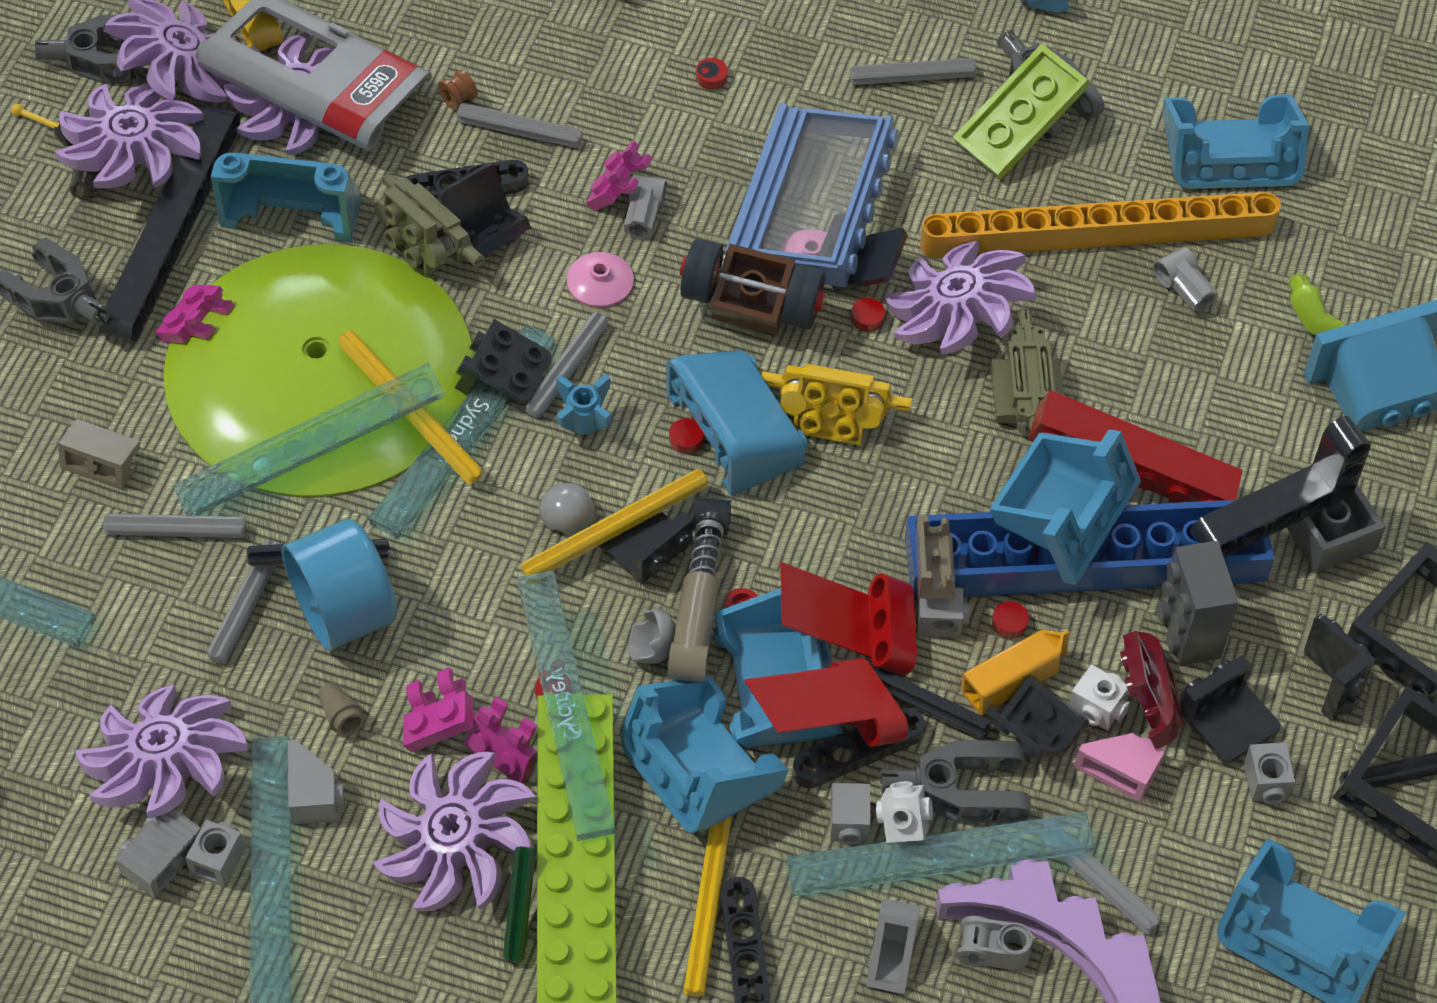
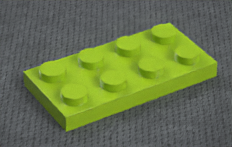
[952,43,1090,180]

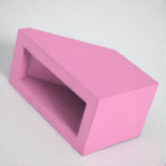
[1074,733,1166,801]

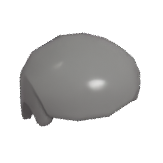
[538,483,596,538]
[629,609,676,664]

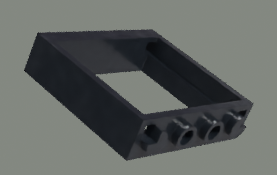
[1347,542,1437,705]
[1332,686,1437,868]

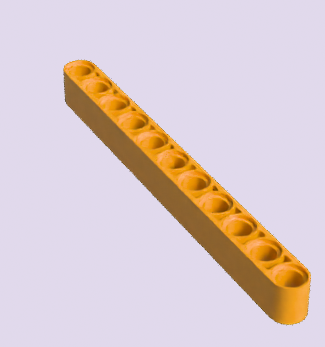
[920,192,1281,258]

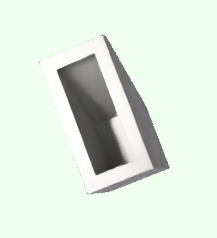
[288,740,345,825]
[866,899,920,994]

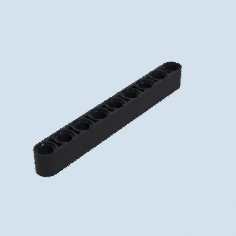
[99,105,241,344]

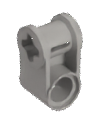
[956,916,1033,971]

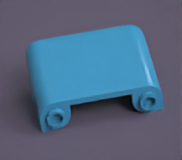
[1163,94,1309,189]
[211,153,361,242]
[666,350,808,496]
[714,588,844,748]
[621,676,789,833]
[1217,838,1406,1003]

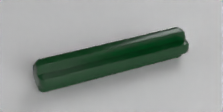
[503,846,536,962]

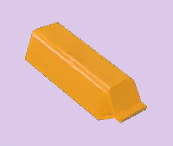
[961,629,1070,716]

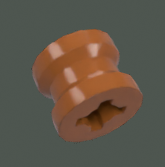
[438,69,478,110]

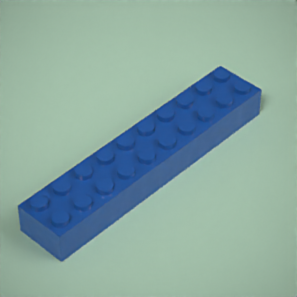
[904,500,1274,600]

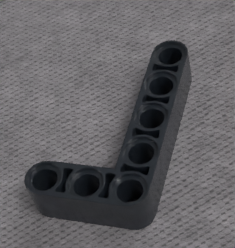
[1190,416,1371,558]

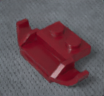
[1120,631,1184,750]

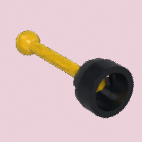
[11,104,73,146]

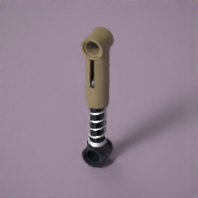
[667,496,732,683]

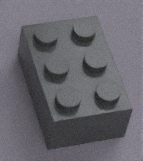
[1157,540,1239,665]

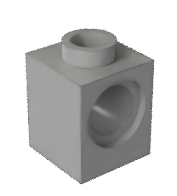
[917,588,970,638]
[1244,742,1295,804]
[830,783,870,845]
[186,820,245,888]

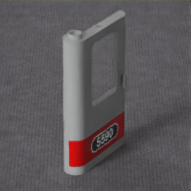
[196,0,432,151]

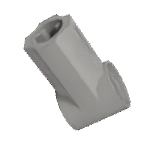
[624,175,667,240]
[1153,247,1218,313]

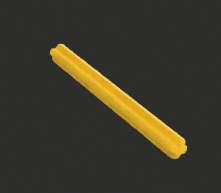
[339,330,483,485]
[521,469,708,581]
[684,816,732,998]

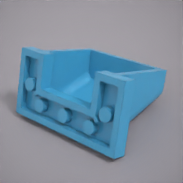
[1304,300,1437,432]
[989,430,1141,585]

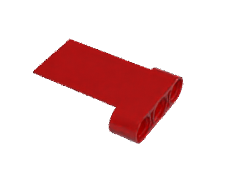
[780,562,917,676]
[744,658,908,747]

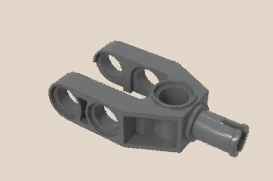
[35,15,149,83]
[997,30,1105,139]
[0,238,111,326]
[880,740,1032,823]

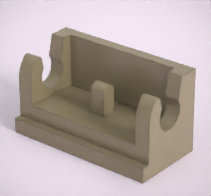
[58,419,140,490]
[915,515,956,599]

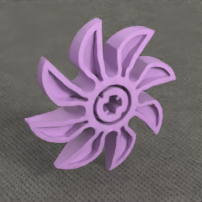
[103,0,236,103]
[223,33,346,155]
[55,84,204,188]
[886,240,1036,354]
[75,685,248,818]
[373,752,538,912]

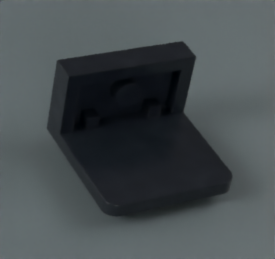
[438,164,531,258]
[819,214,908,292]
[455,319,552,404]
[598,499,693,585]
[1304,614,1375,721]
[1181,655,1281,764]
[986,675,1089,758]

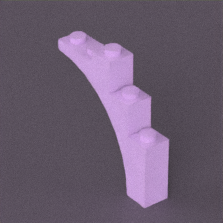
[935,859,1161,1003]

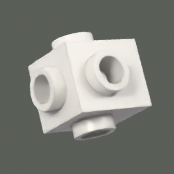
[1070,664,1131,731]
[876,781,933,843]

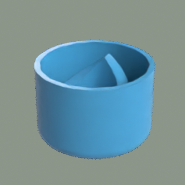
[281,519,397,652]

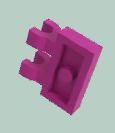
[586,141,653,211]
[155,285,235,343]
[403,668,473,752]
[463,696,538,783]

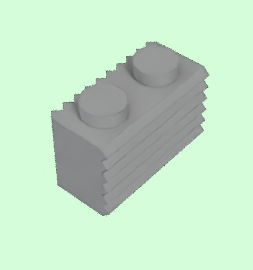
[116,809,201,898]

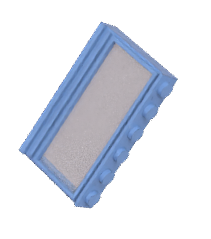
[726,103,899,287]

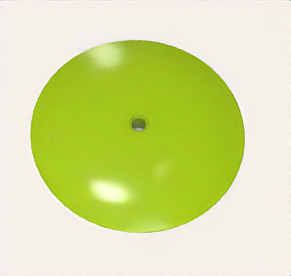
[164,244,473,497]

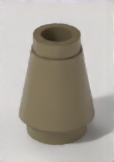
[318,682,364,736]

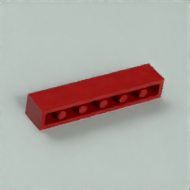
[1028,390,1243,503]

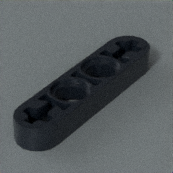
[406,160,529,201]
[792,708,925,788]
[721,877,770,1003]

